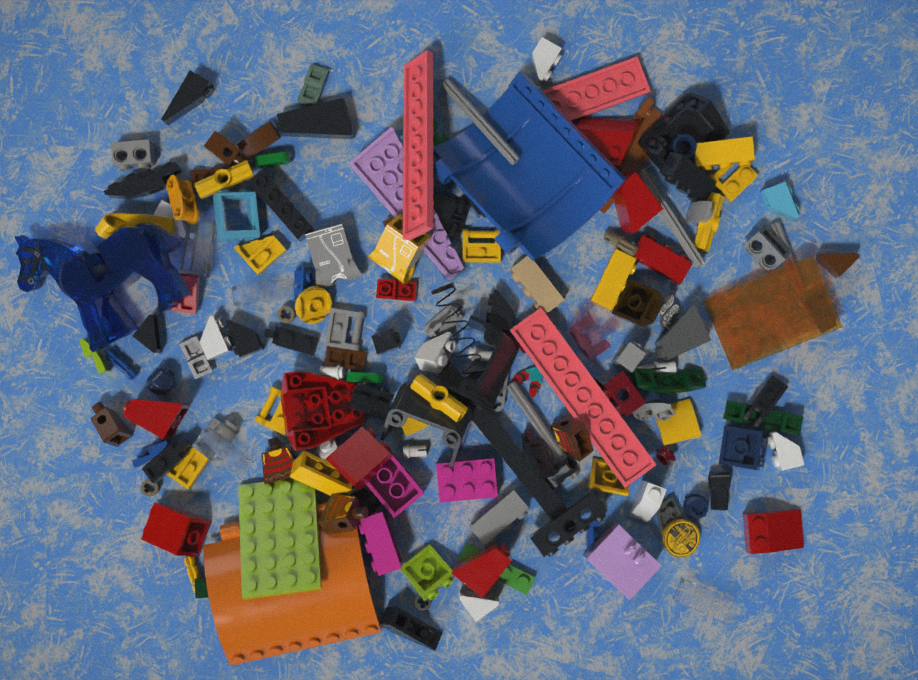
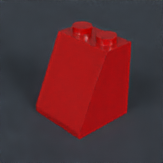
[613,172,664,233]
[122,399,191,439]
[326,427,393,490]
[141,503,212,557]
[451,543,512,598]

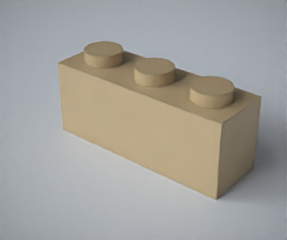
[510,256,564,314]

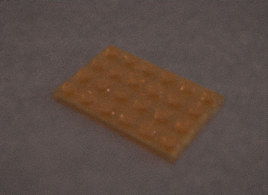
[703,255,843,371]

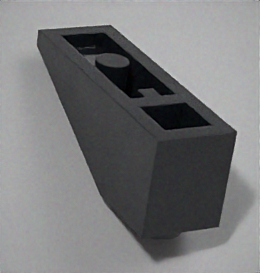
[161,71,213,125]
[379,607,442,651]

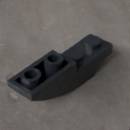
[104,162,182,199]

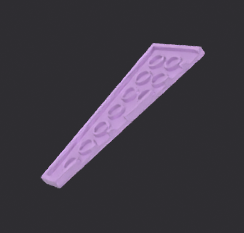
[348,127,464,281]

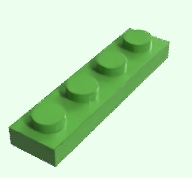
[458,542,536,595]

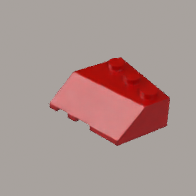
[576,118,643,172]

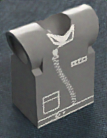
[305,224,363,288]

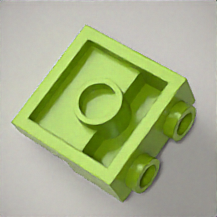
[400,544,455,601]

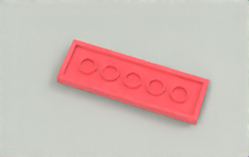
[542,56,651,122]

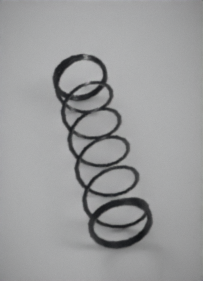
[431,283,484,380]

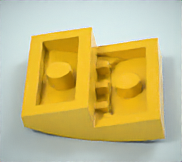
[654,399,701,445]

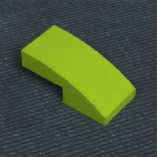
[79,338,111,374]

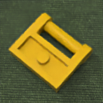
[709,164,759,203]
[462,229,501,263]
[254,386,286,435]

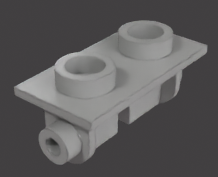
[423,305,464,339]

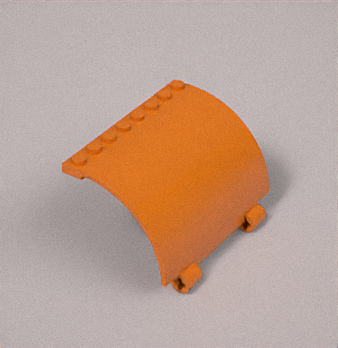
[203,502,381,666]

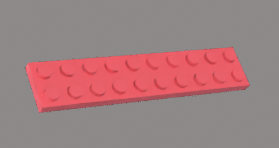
[403,50,434,240]
[510,308,656,488]

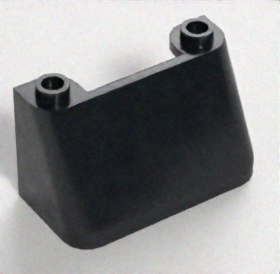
[638,92,730,170]

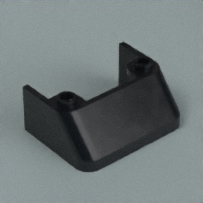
[438,315,518,411]
[380,381,474,467]

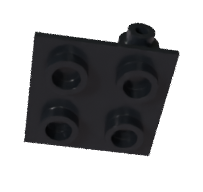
[433,192,470,241]

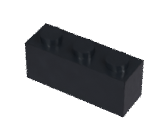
[659,152,717,202]

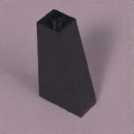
[275,98,354,139]

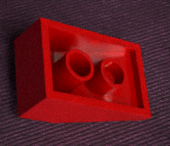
[742,509,804,554]

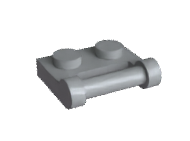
[325,308,365,351]

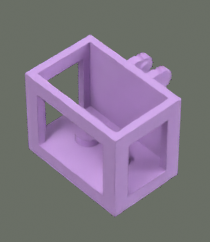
[583,521,662,600]

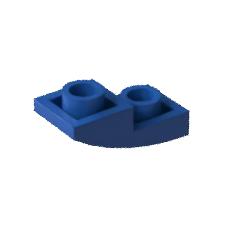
[132,439,172,468]
[585,513,604,547]

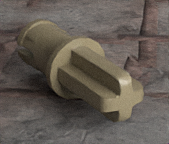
[603,230,638,256]

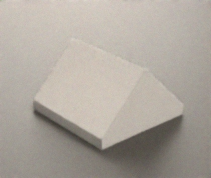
[459,590,499,622]

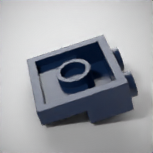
[719,426,768,470]

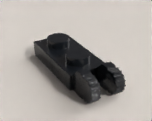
[743,375,789,428]

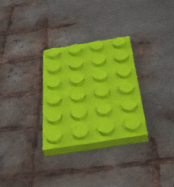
[238,478,322,599]

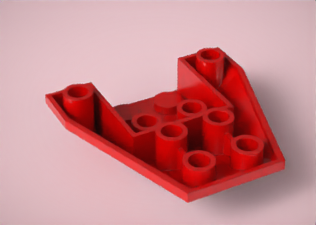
[280,371,366,450]

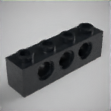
[248,169,315,242]
[530,490,607,557]

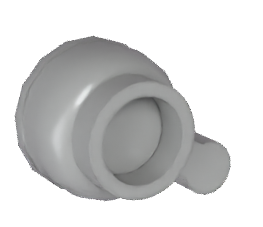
[208,418,238,443]

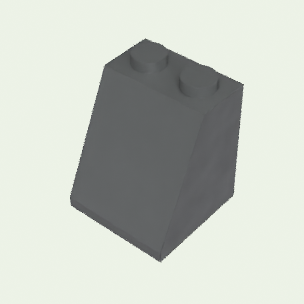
[654,305,711,361]

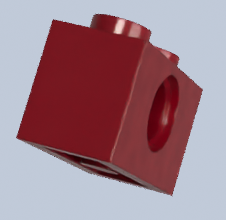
[602,371,646,417]

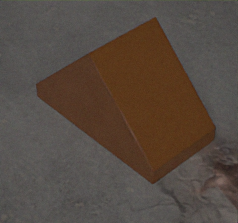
[816,253,860,278]

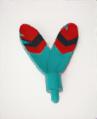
[513,367,542,397]

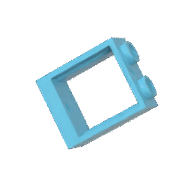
[213,189,260,242]

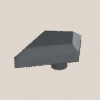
[656,497,681,534]

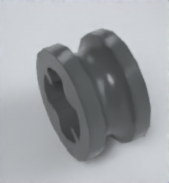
[414,594,432,611]

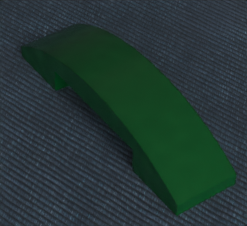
[634,368,706,393]
[723,400,804,436]

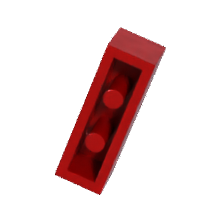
[630,234,693,285]

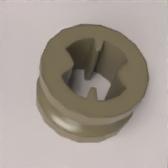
[277,306,296,323]
[141,479,160,497]

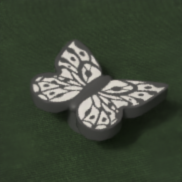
[658,293,681,330]

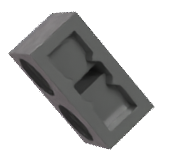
[743,225,791,273]

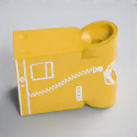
[368,214,431,285]

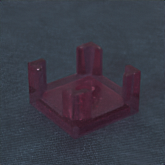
[567,314,611,361]

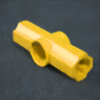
[194,160,254,199]
[693,193,724,252]
[410,374,468,422]

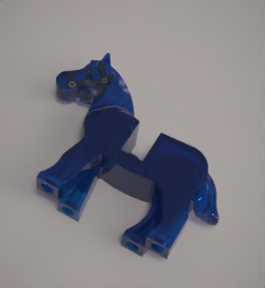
[15,223,191,353]

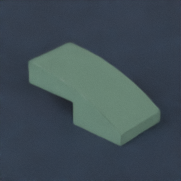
[298,64,329,106]

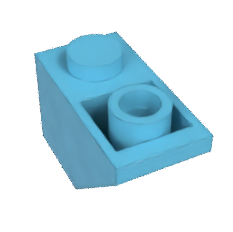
[760,182,800,221]

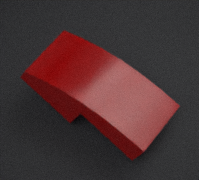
[376,279,418,302]

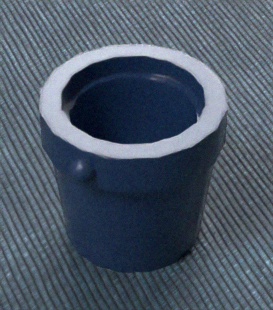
[668,133,697,160]
[682,494,709,519]

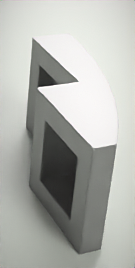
[179,335,213,379]

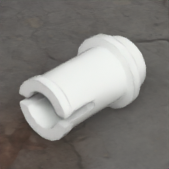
[468,346,493,362]
[320,365,345,380]
[403,444,427,459]

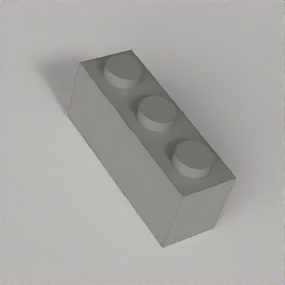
[469,489,529,545]

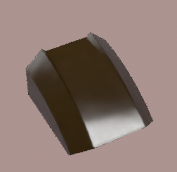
[611,279,664,326]

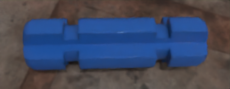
[105,349,138,380]

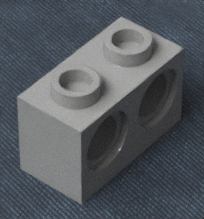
[111,139,155,171]
[612,341,646,373]

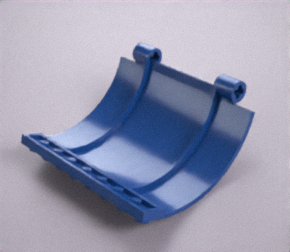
[433,71,627,261]

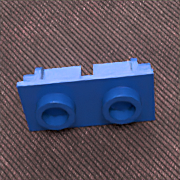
[294,266,314,302]

